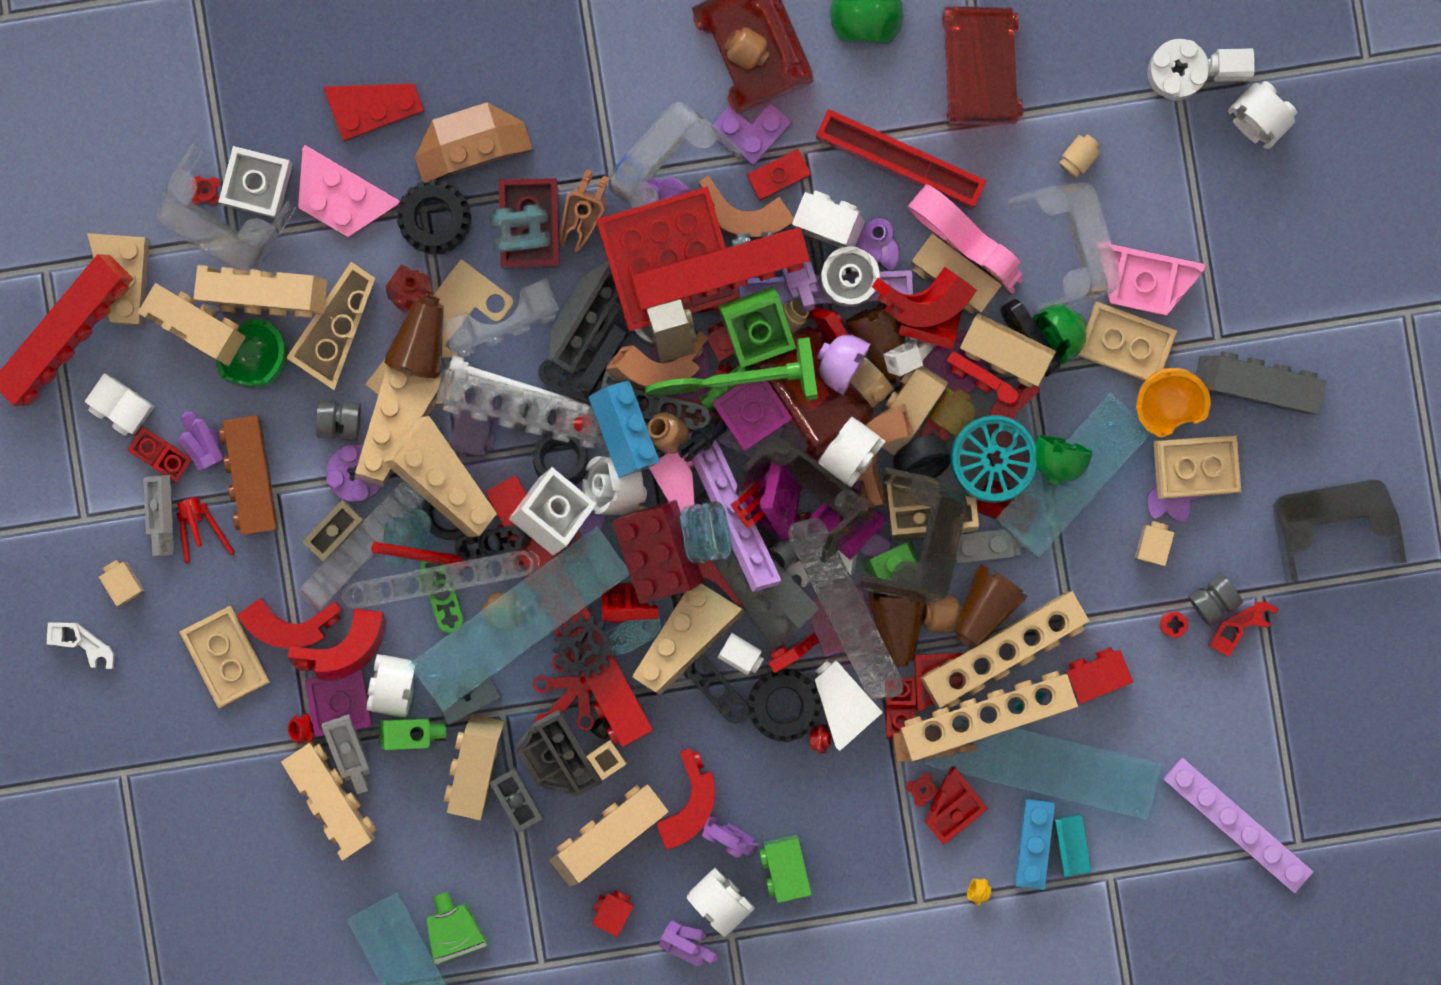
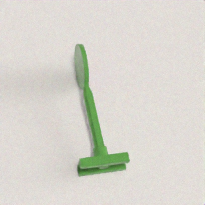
[645,337,818,401]

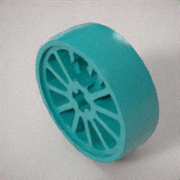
[950,415,1037,503]

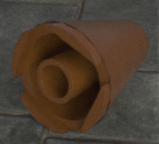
[384,295,444,378]
[846,302,907,383]
[953,564,1028,648]
[869,585,927,667]

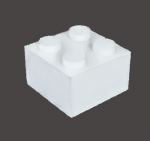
[219,146,293,220]
[792,191,865,248]
[509,467,597,556]

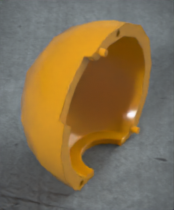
[1136,368,1211,438]

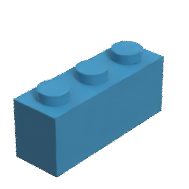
[588,380,660,478]
[1013,798,1055,890]

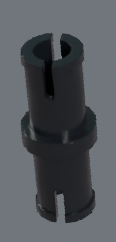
[678,417,727,462]

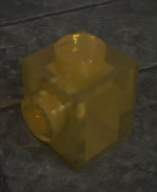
[929,387,977,436]

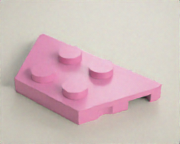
[298,145,401,238]
[1096,242,1206,316]

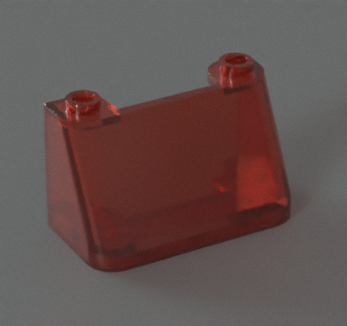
[691,0,814,114]
[942,6,1023,127]
[750,326,874,461]

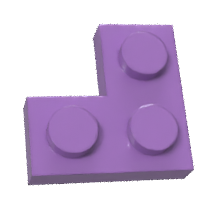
[710,103,792,166]

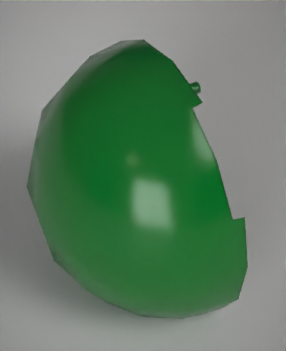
[830,0,904,44]
[216,319,287,389]

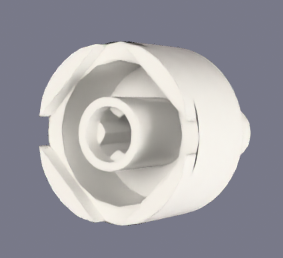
[1147,39,1209,101]
[1228,81,1298,149]
[821,246,880,307]
[819,417,886,487]
[582,456,647,515]
[366,654,418,718]
[686,867,755,937]

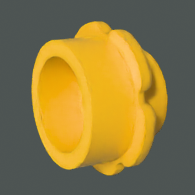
[967,878,991,906]

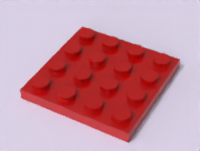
[595,186,740,332]

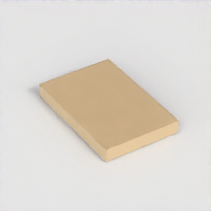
[1077,301,1177,381]
[1153,435,1242,499]
[179,605,271,709]

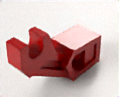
[1208,602,1279,657]

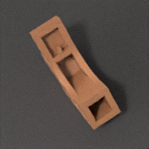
[699,175,794,240]
[605,331,708,390]
[856,404,913,507]

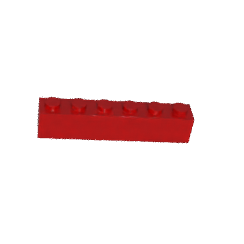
[815,109,987,210]
[630,227,810,310]
[0,254,134,406]

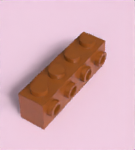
[219,415,279,535]

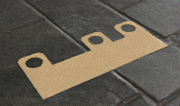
[365,259,513,416]

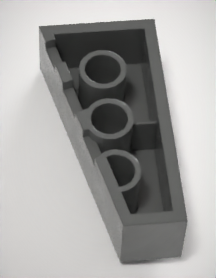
[1196,351,1327,415]
[708,537,820,650]

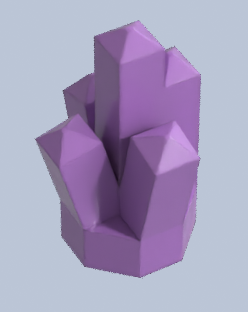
[178,411,224,471]
[659,921,718,967]

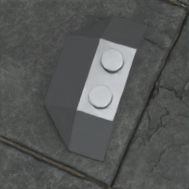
[549,261,625,374]
[514,708,602,796]

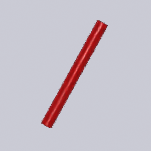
[371,542,471,568]

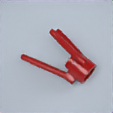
[176,497,234,564]

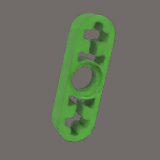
[421,561,464,633]

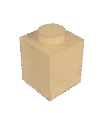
[849,357,894,408]
[1134,521,1174,566]
[99,560,145,606]
[586,739,627,780]

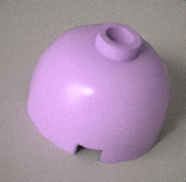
[817,335,871,395]

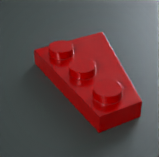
[323,83,425,142]

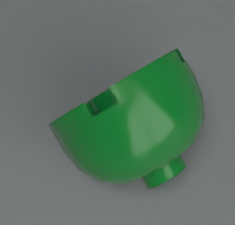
[1032,306,1087,365]
[1035,435,1093,485]

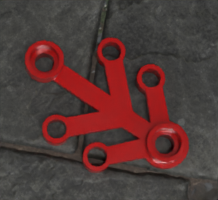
[533,648,616,731]

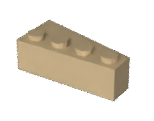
[286,262,375,390]
[193,265,327,319]
[355,365,444,487]
[383,416,497,537]
[632,584,746,695]
[281,741,377,861]
[549,784,669,887]

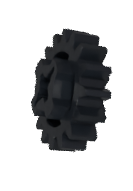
[553,615,616,679]

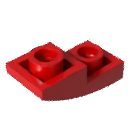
[127,426,192,483]
[886,677,916,739]

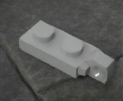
[143,475,174,556]
[953,528,1035,564]
[322,714,370,795]

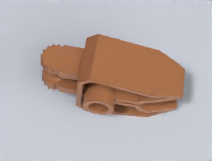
[560,169,609,252]

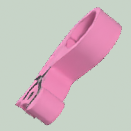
[907,184,1024,294]

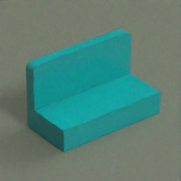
[1053,814,1091,878]

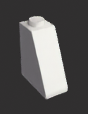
[814,660,883,751]

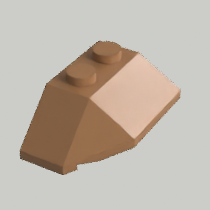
[415,102,533,183]

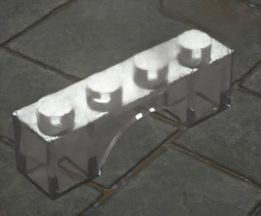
[443,279,561,358]

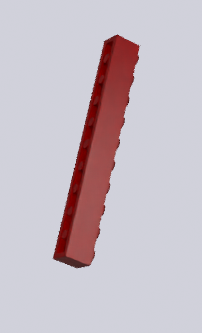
[485,475,654,748]

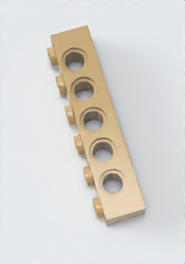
[920,591,1089,709]
[899,671,1078,763]

